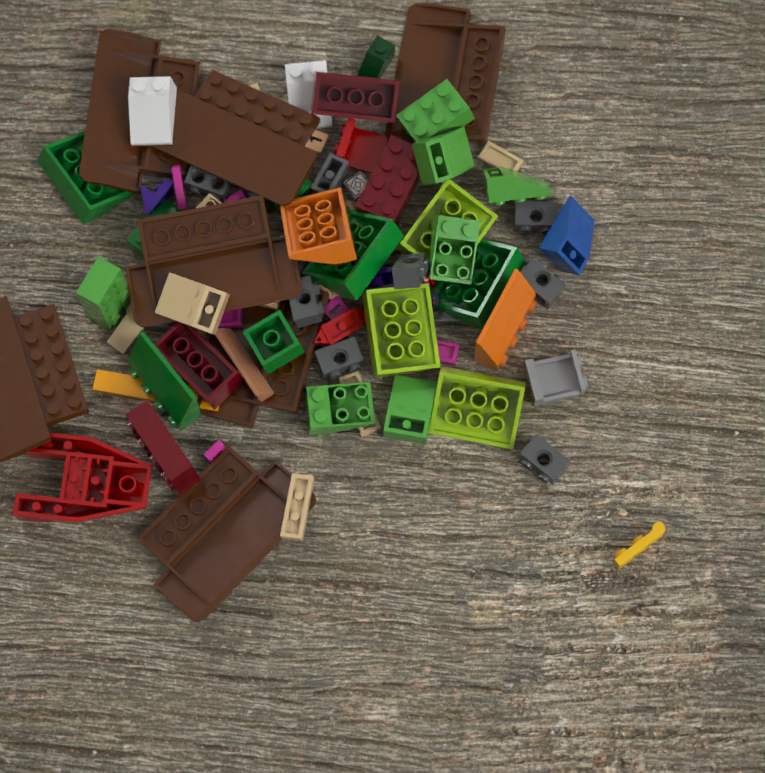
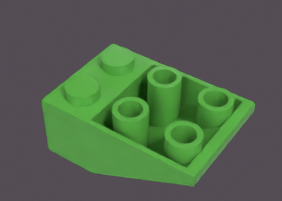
[412,126,475,185]
[482,167,552,205]
[429,214,481,285]
[383,375,438,444]
[304,382,375,435]

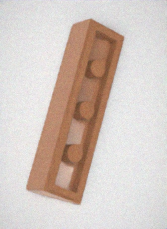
[215,328,274,402]

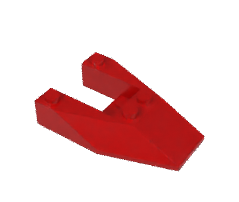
[13,432,153,523]

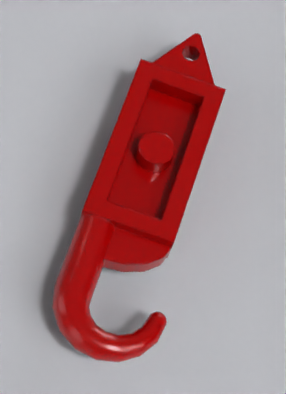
[312,298,366,346]

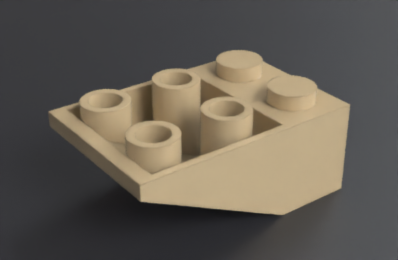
[155,272,230,335]

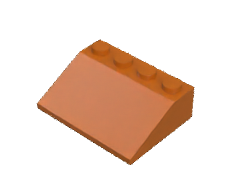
[280,187,357,265]
[474,269,537,372]

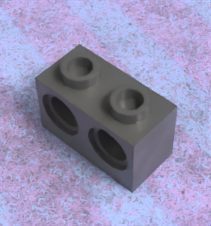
[184,165,232,202]

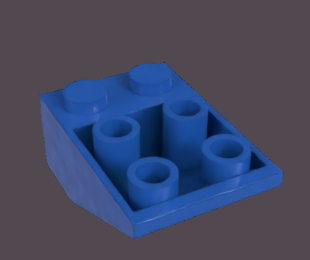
[539,196,594,275]

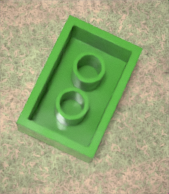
[396,79,475,143]

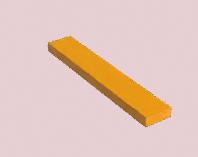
[92,369,219,411]

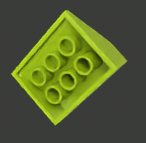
[395,179,498,262]
[362,283,441,378]
[429,366,526,450]

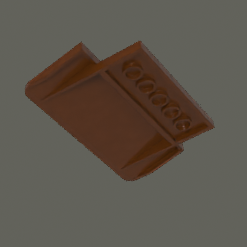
[385,3,506,144]
[79,29,200,195]
[149,70,320,206]
[126,195,302,327]
[197,290,330,428]
[0,295,89,462]
[137,445,316,622]

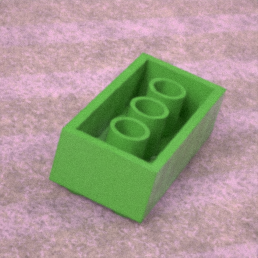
[76,257,131,331]

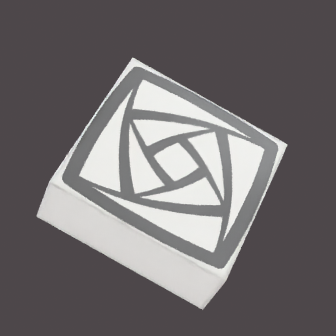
[343,171,368,201]

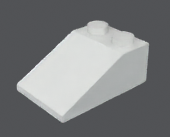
[285,60,333,129]
[128,76,177,146]

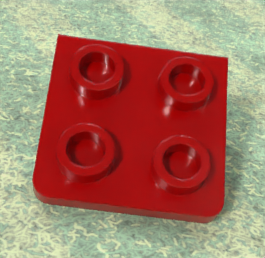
[334,118,388,174]

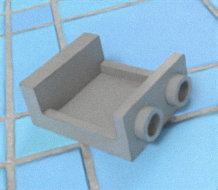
[524,349,588,406]

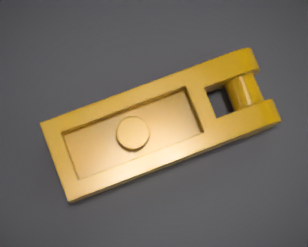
[612,522,665,570]

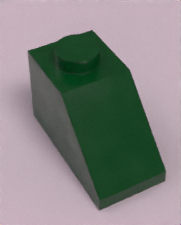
[357,35,395,78]

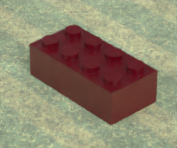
[310,71,400,123]
[355,135,420,225]
[154,321,245,410]
[125,400,201,494]

